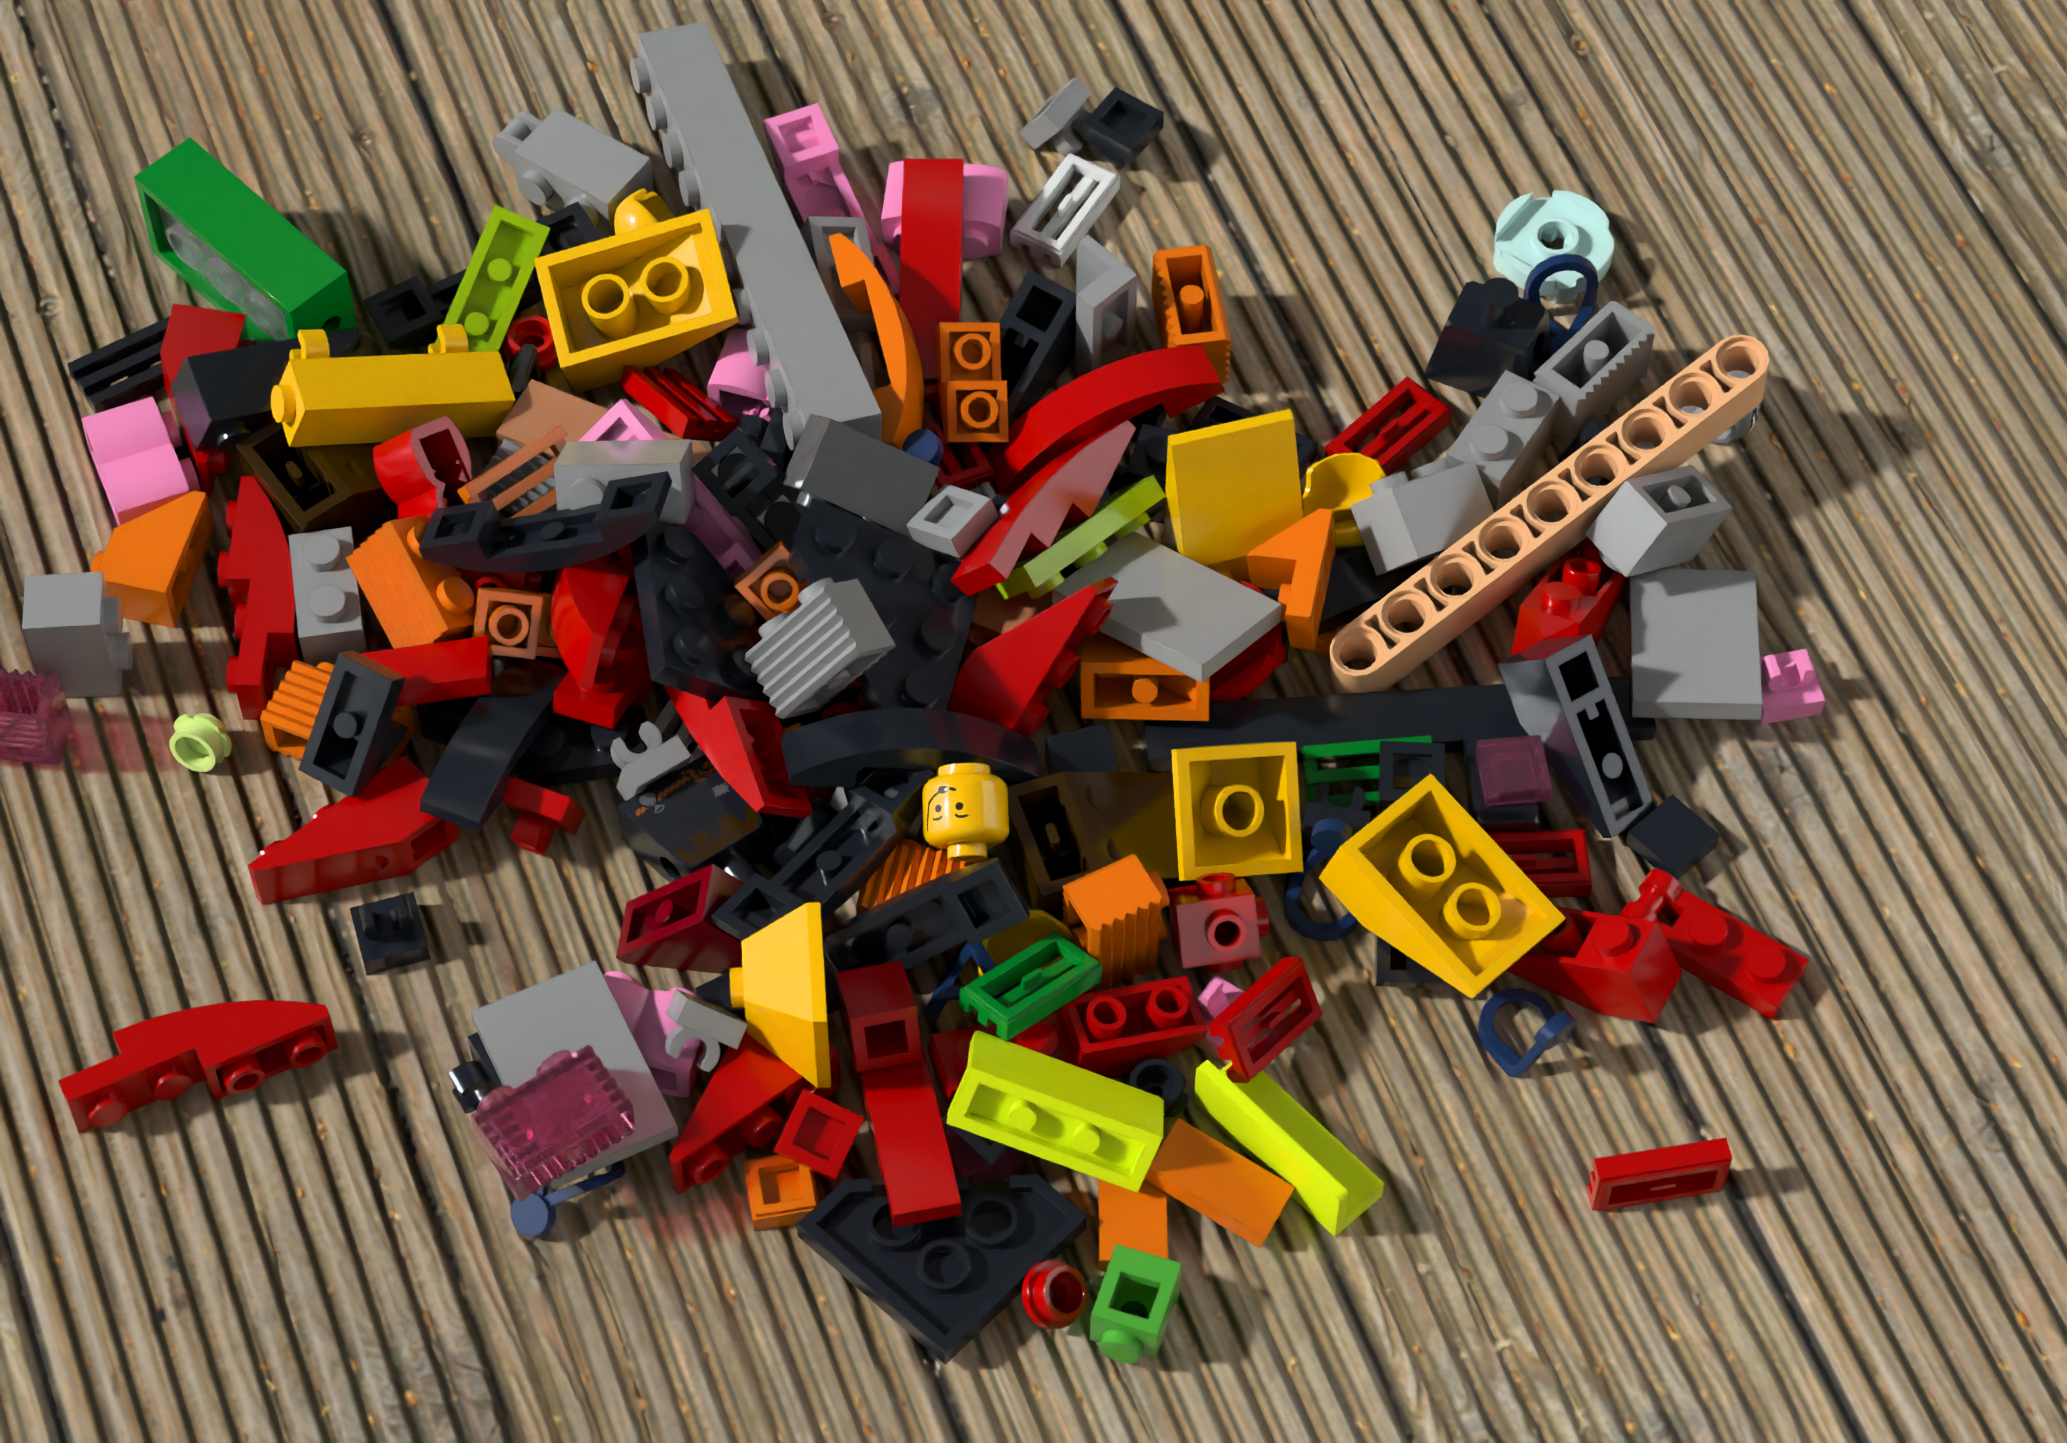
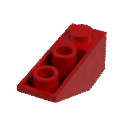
[160,303,257,497]
[1511,537,1629,656]
[947,577,1118,739]
[248,755,459,905]
[1506,906,1682,1023]
[669,1028,841,1195]

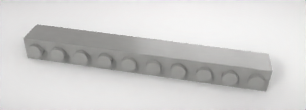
[630,21,882,450]

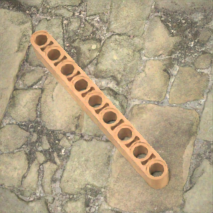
[1329,334,1769,694]

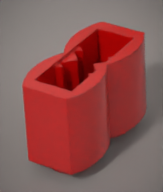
[373,416,490,519]

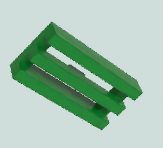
[1301,735,1432,808]
[959,930,1103,1042]

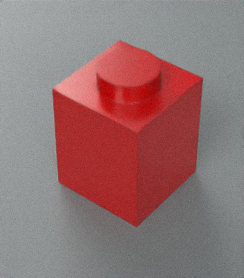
[836,961,923,1073]

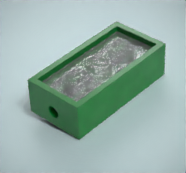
[134,138,361,354]

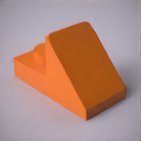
[1247,508,1337,650]

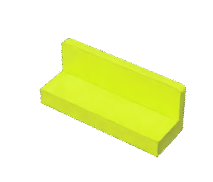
[947,1031,1164,1193]
[1194,1060,1385,1237]

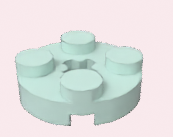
[1494,190,1614,304]

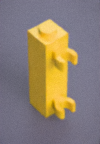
[271,324,515,447]

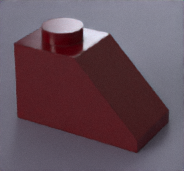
[616,864,744,973]

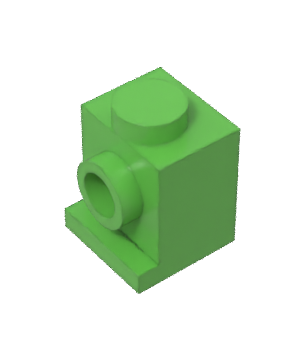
[1090,1244,1182,1363]

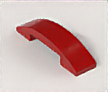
[985,345,1225,494]

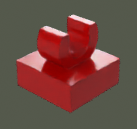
[502,777,585,856]
[773,1088,864,1181]

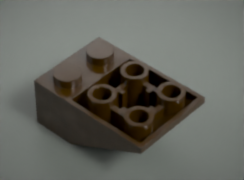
[235,421,398,542]
[1005,771,1196,923]

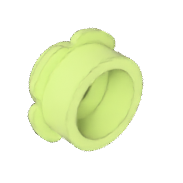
[169,713,232,772]

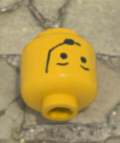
[922,763,1009,862]

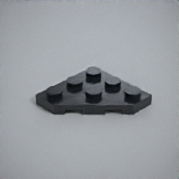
[788,498,979,711]
[630,521,821,728]
[797,1174,1087,1365]

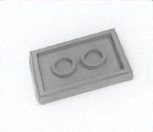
[1052,531,1282,683]
[1628,569,1762,720]
[471,960,678,1189]

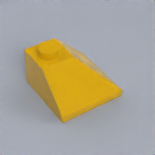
[1171,742,1304,881]
[729,902,831,1088]

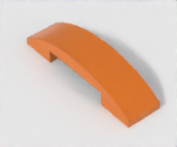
[829,232,924,450]

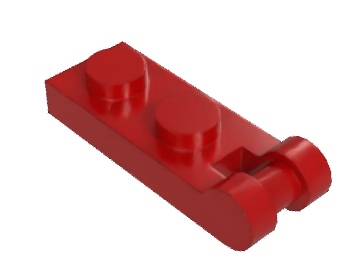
[1618,869,1809,1020]

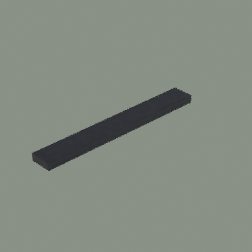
[1142,676,1656,772]

